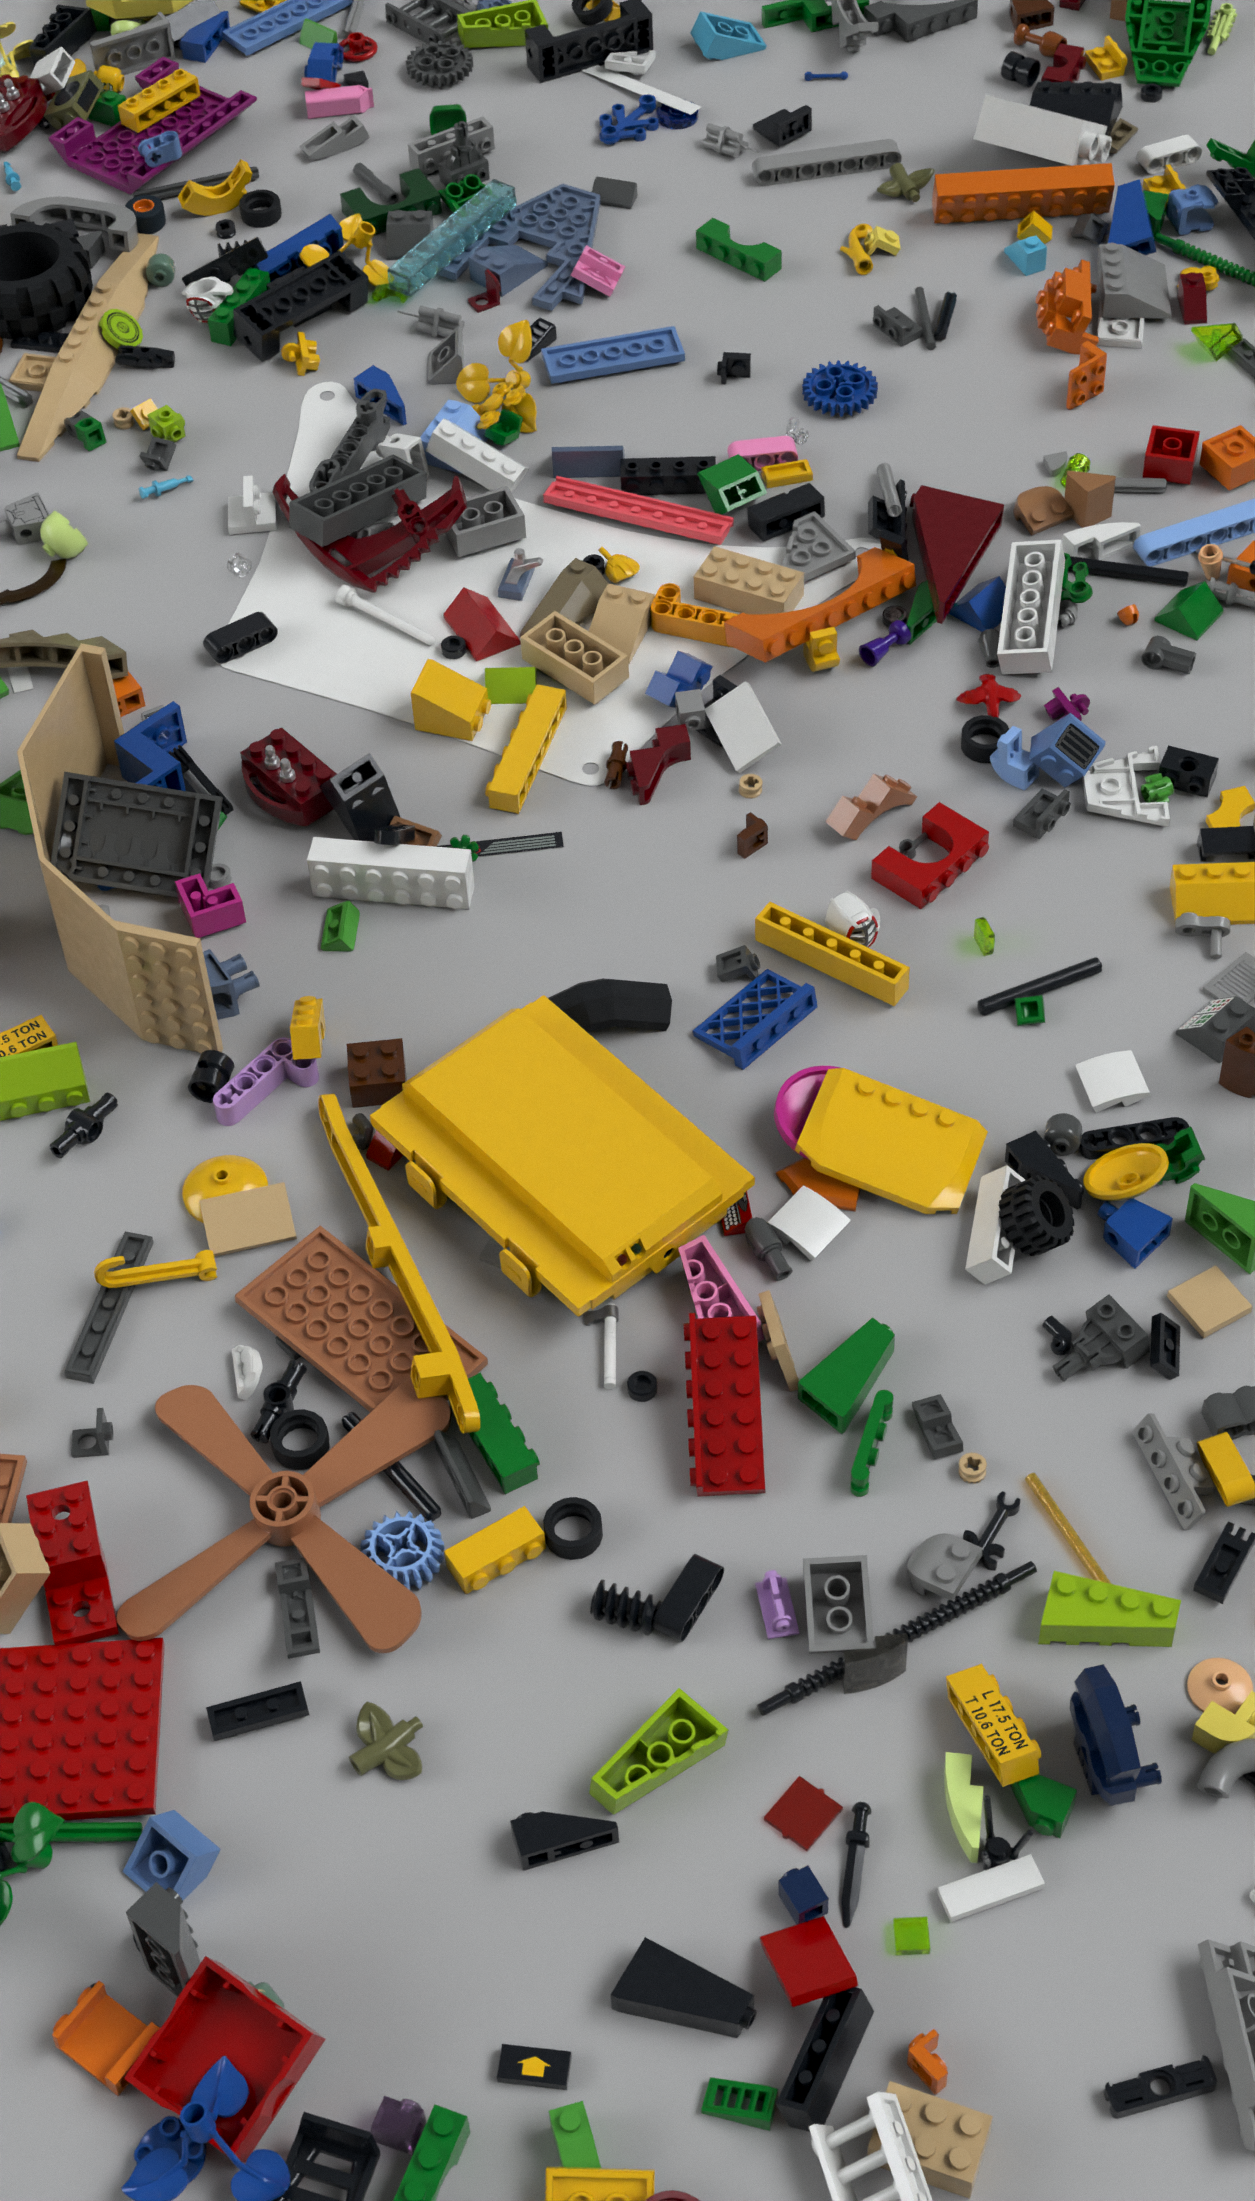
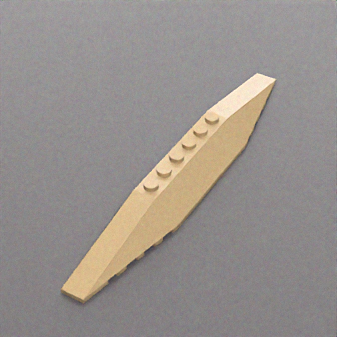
[17,233,159,462]

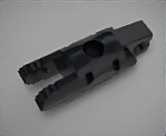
[115,345,175,368]

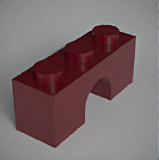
[1041,43,1086,83]

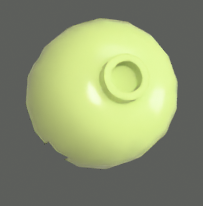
[40,511,88,559]

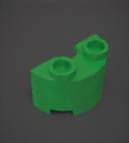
[1157,1126,1205,1185]

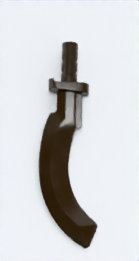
[0,559,66,605]

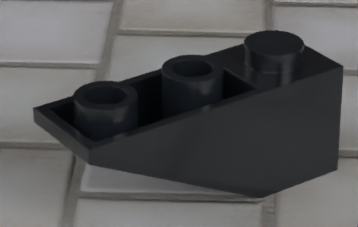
[1005,1130,1084,1209]

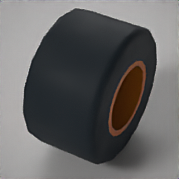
[125,195,166,234]

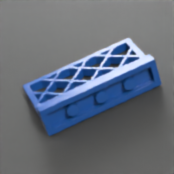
[693,969,818,1070]

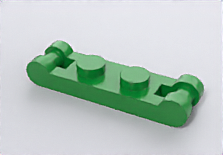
[850,1390,894,1497]

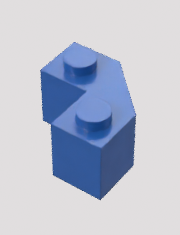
[304,42,344,83]
[645,651,713,708]

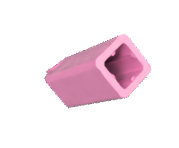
[305,85,374,119]

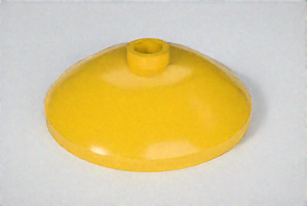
[1083,1143,1169,1201]
[182,1155,268,1223]

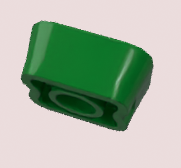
[429,104,467,135]

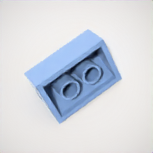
[420,399,488,474]

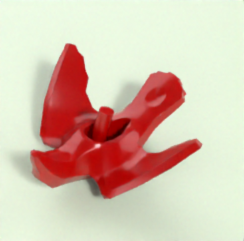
[956,674,1021,718]

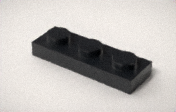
[10,331,69,353]
[206,1681,309,1741]

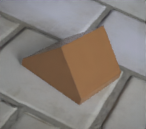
[1064,470,1116,528]

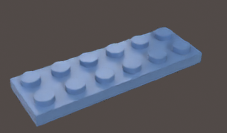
[541,326,685,384]

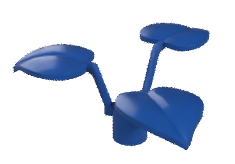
[121,2056,291,2201]

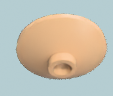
[1187,1658,1253,1714]

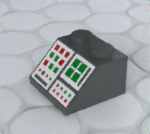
[1176,996,1255,1064]

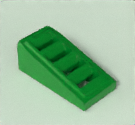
[701,2077,779,2131]

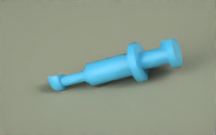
[3,161,21,191]
[139,475,194,499]

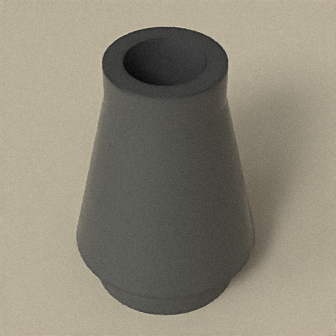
[978,629,1000,668]

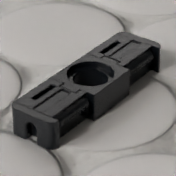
[1104,2055,1217,2119]

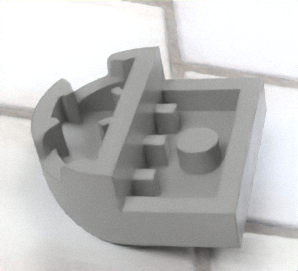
[907,1533,982,1601]

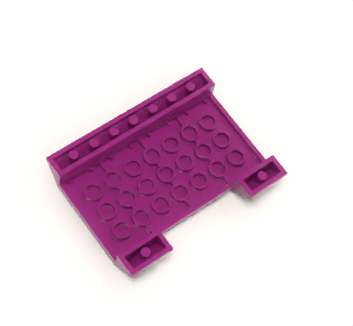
[48,57,257,195]

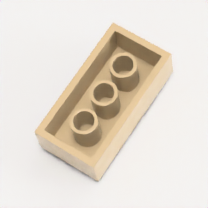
[694,546,804,614]
[520,611,629,705]

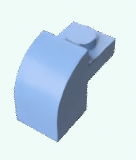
[990,726,1039,791]

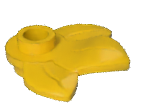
[1177,266,1220,291]

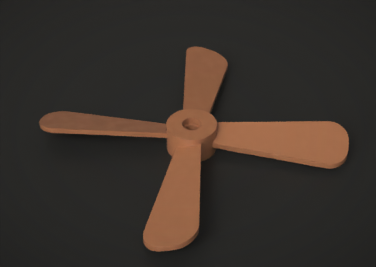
[116,1380,451,1653]

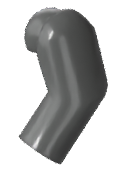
[352,1113,374,1150]

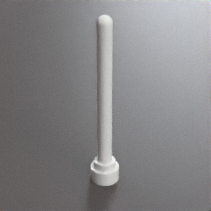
[336,585,436,645]

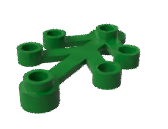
[1061,553,1093,603]

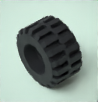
[999,1175,1074,1256]

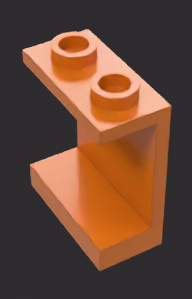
[52,1981,160,2096]

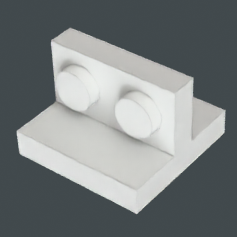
[228,475,277,535]

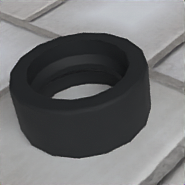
[572,0,613,25]
[239,190,282,228]
[961,715,1009,763]
[270,1409,329,1470]
[543,1497,603,1560]

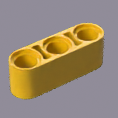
[1197,1432,1255,1507]

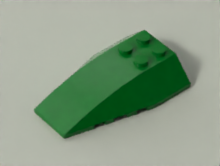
[1125,0,1212,87]

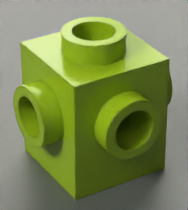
[147,405,186,442]

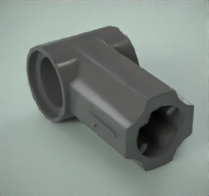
[1141,636,1196,674]

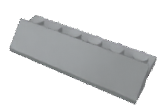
[1197,1939,1255,2152]

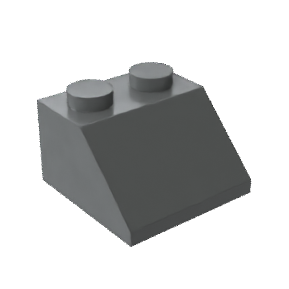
[386,210,434,260]

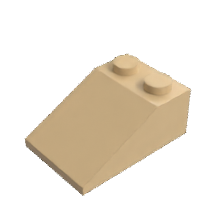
[589,583,655,665]

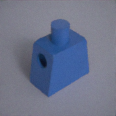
[1097,1198,1173,1269]

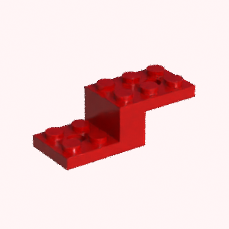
[26,1480,119,1646]

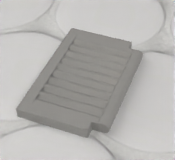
[1203,952,1255,1004]

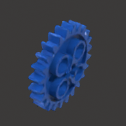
[802,360,878,417]

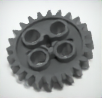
[406,40,474,87]

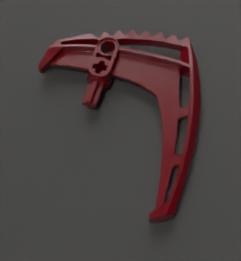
[272,474,467,593]

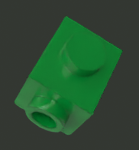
[485,409,523,446]

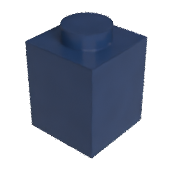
[778,1865,829,1925]

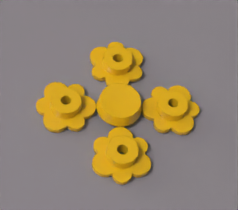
[471,382,526,430]

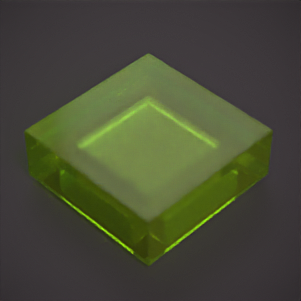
[974,917,995,956]
[893,1917,930,1955]

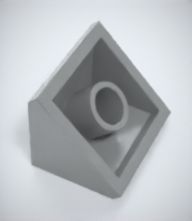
[428,326,464,385]

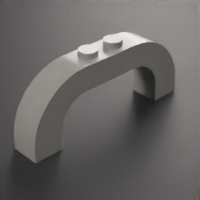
[10,197,138,252]

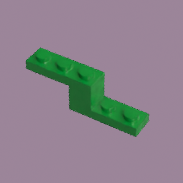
[762,0,870,33]
[1206,138,1255,178]

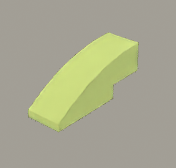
[944,1752,984,1863]

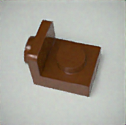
[737,812,768,859]

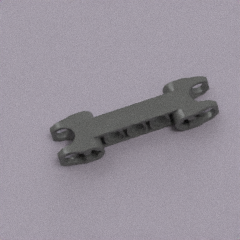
[309,389,390,492]

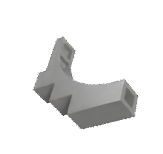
[825,0,879,51]

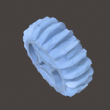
[360,1511,445,1590]

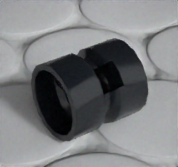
[1001,51,1041,88]
[188,1050,235,1103]

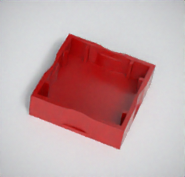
[124,1956,326,2163]

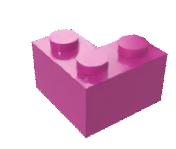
[175,873,246,938]

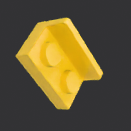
[1084,36,1127,81]
[1143,164,1186,194]

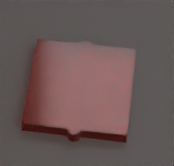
[764,1776,843,1852]

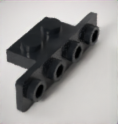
[182,237,268,287]
[868,479,908,546]

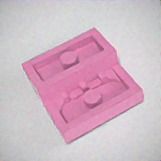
[570,245,625,297]

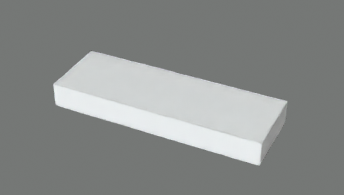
[937,1854,1045,1922]

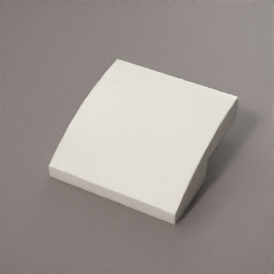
[1075,1050,1151,1113]
[767,1185,851,1261]

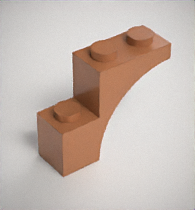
[825,774,917,840]

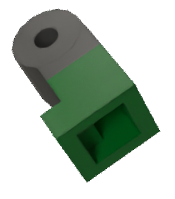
[64,411,107,452]

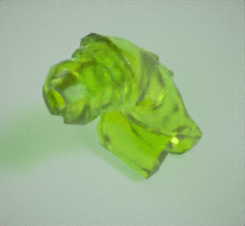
[372,283,413,303]

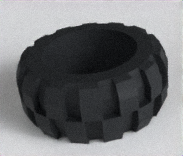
[0,222,93,339]

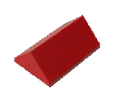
[443,587,521,662]

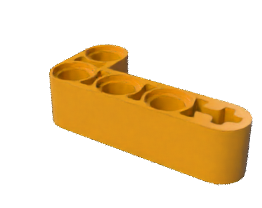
[651,583,738,647]

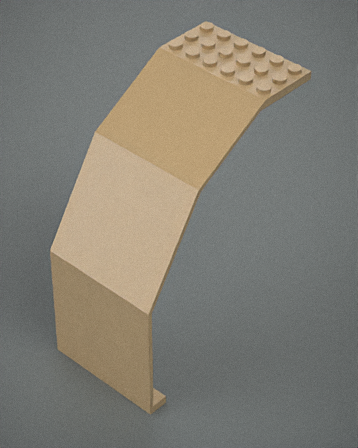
[17,643,223,1053]

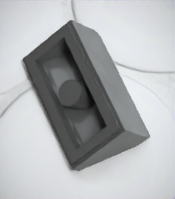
[592,176,637,209]

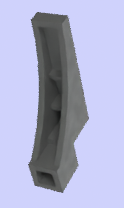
[864,0,978,42]

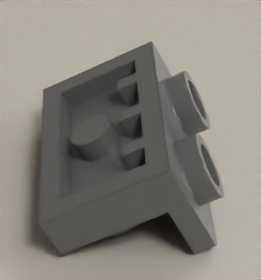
[873,305,923,347]

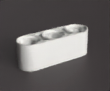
[1136,135,1203,175]

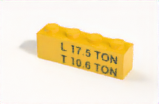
[0,1015,58,1057]
[946,1664,1042,1787]

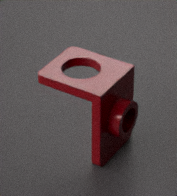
[468,269,501,313]

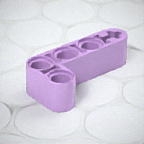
[213,1037,319,1126]

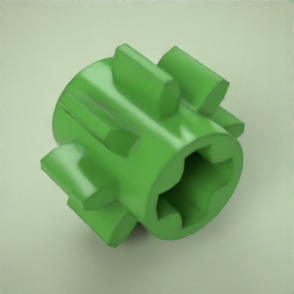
[1141,773,1174,803]

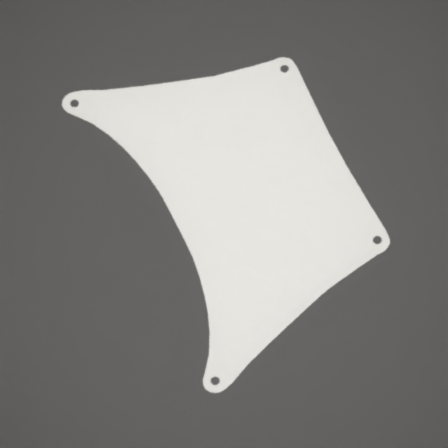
[213,382,882,786]

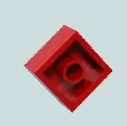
[1142,425,1200,484]

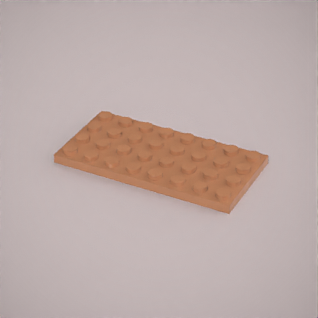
[235,1226,488,1412]

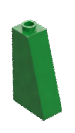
[798,1317,895,1434]

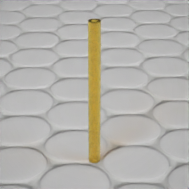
[1025,1473,1112,1584]

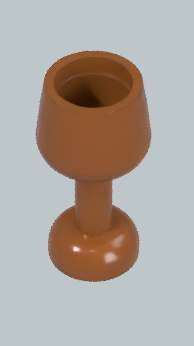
[1014,23,1067,58]

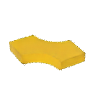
[1205,786,1255,828]

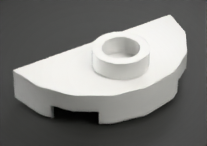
[232,1345,263,1401]

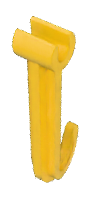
[94,1250,217,1288]

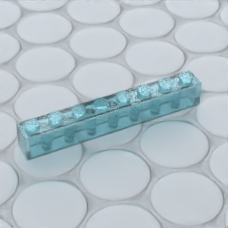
[387,179,517,297]

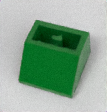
[697,454,767,515]

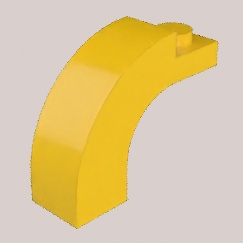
[177,159,253,216]

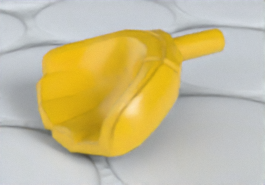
[598,547,640,583]

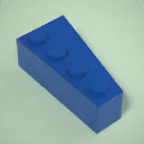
[253,214,345,282]

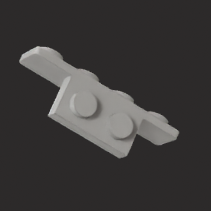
[1133,1413,1216,1530]

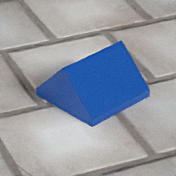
[948,576,1006,632]

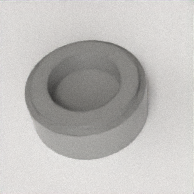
[209,863,232,889]

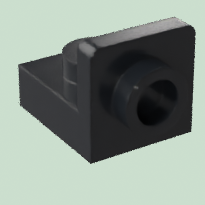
[717,352,751,384]

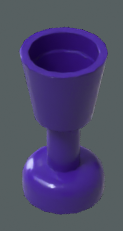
[859,620,911,667]

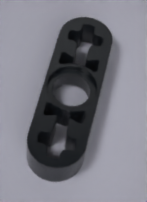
[374,824,415,845]

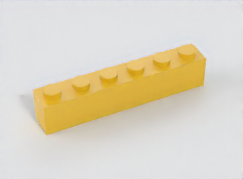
[485,684,567,814]
[755,902,910,1006]

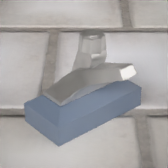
[498,548,543,601]

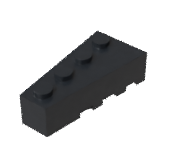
[29,5,97,67]

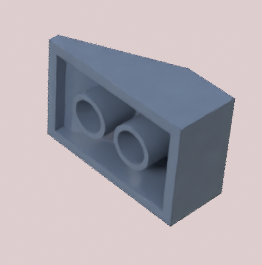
[468,245,548,297]

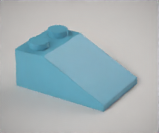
[690,11,767,60]

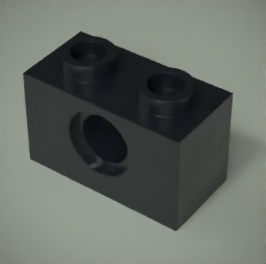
[1158,745,1219,798]

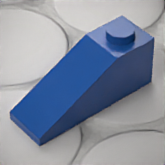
[180,11,230,63]
[353,365,407,426]

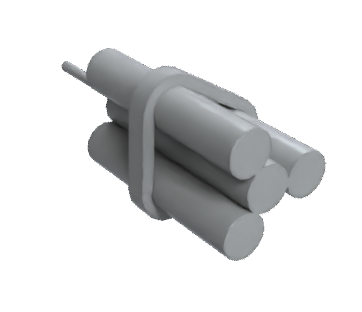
[702,123,760,157]
[397,305,464,337]

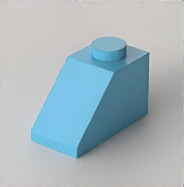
[1004,235,1047,276]

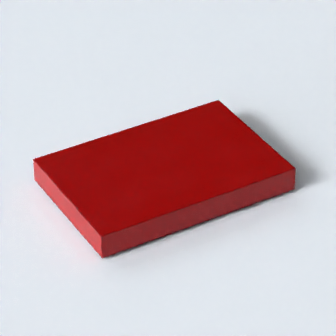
[760,1916,858,2007]

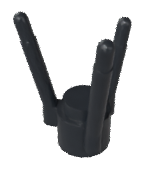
[981,1795,1033,1870]

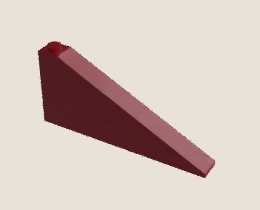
[910,485,1004,624]

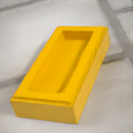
[761,459,813,488]

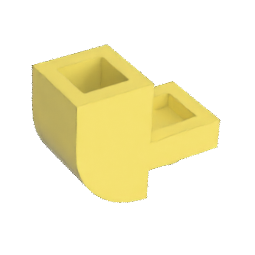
[1191,1691,1255,1754]

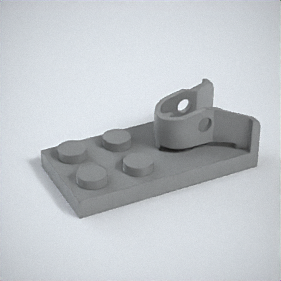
[90,12,176,75]

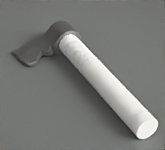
[583,1304,619,1389]

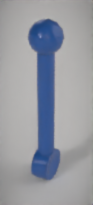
[804,71,848,81]

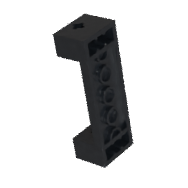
[525,0,653,83]
[233,251,368,362]

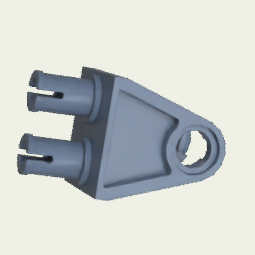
[203,949,260,1020]

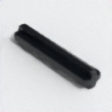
[934,292,957,341]

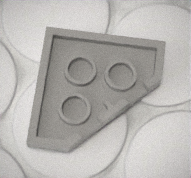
[781,511,856,582]

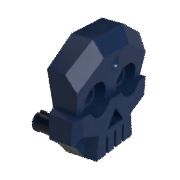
[1070,1664,1162,1806]

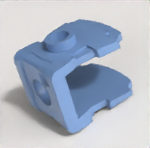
[1166,184,1218,235]

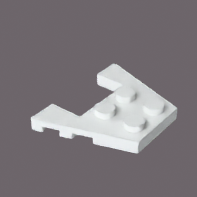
[1082,746,1170,826]

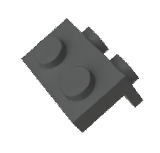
[1013,788,1071,840]

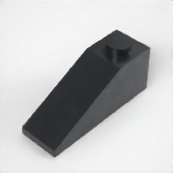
[510,1811,619,1871]

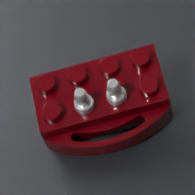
[0,74,48,151]
[240,727,337,827]

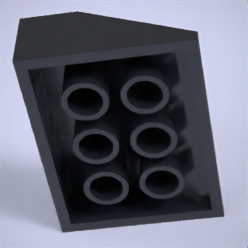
[1030,81,1123,136]

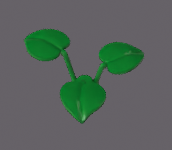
[0,1802,64,1926]

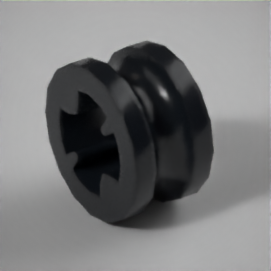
[215,219,236,239]
[583,554,605,575]

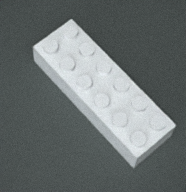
[997,539,1065,674]
[307,837,475,909]

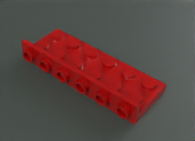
[684,1313,766,1496]

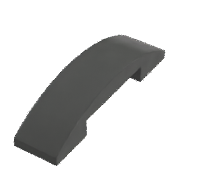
[275,1558,320,1659]

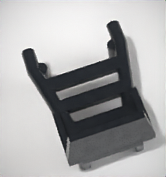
[272,2112,381,2201]

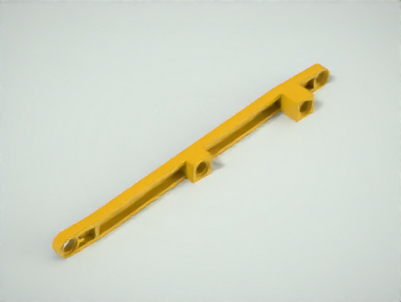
[318,1093,480,1434]

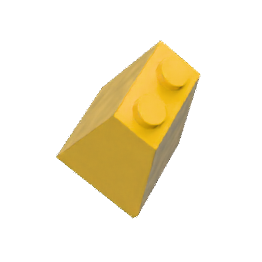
[411,659,491,741]

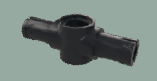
[50,1093,118,1158]
[250,1360,307,1443]

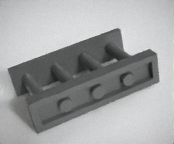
[385,0,473,45]

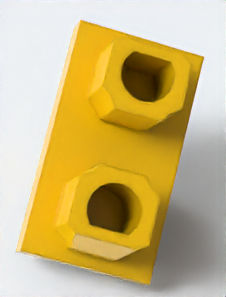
[281,332,320,376]

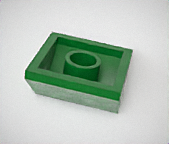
[1154,581,1224,641]

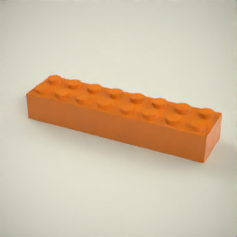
[932,163,1115,224]

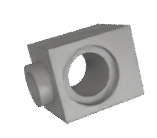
[675,689,706,731]

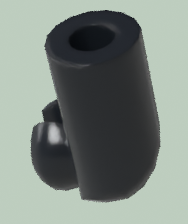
[1043,1316,1072,1356]

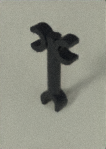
[963,1491,1020,1571]

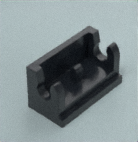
[1197,826,1255,862]

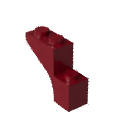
[626,724,691,805]

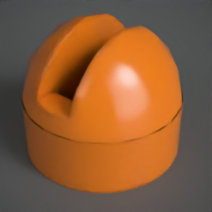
[1117,604,1139,625]

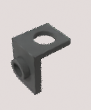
[71,1408,114,1458]

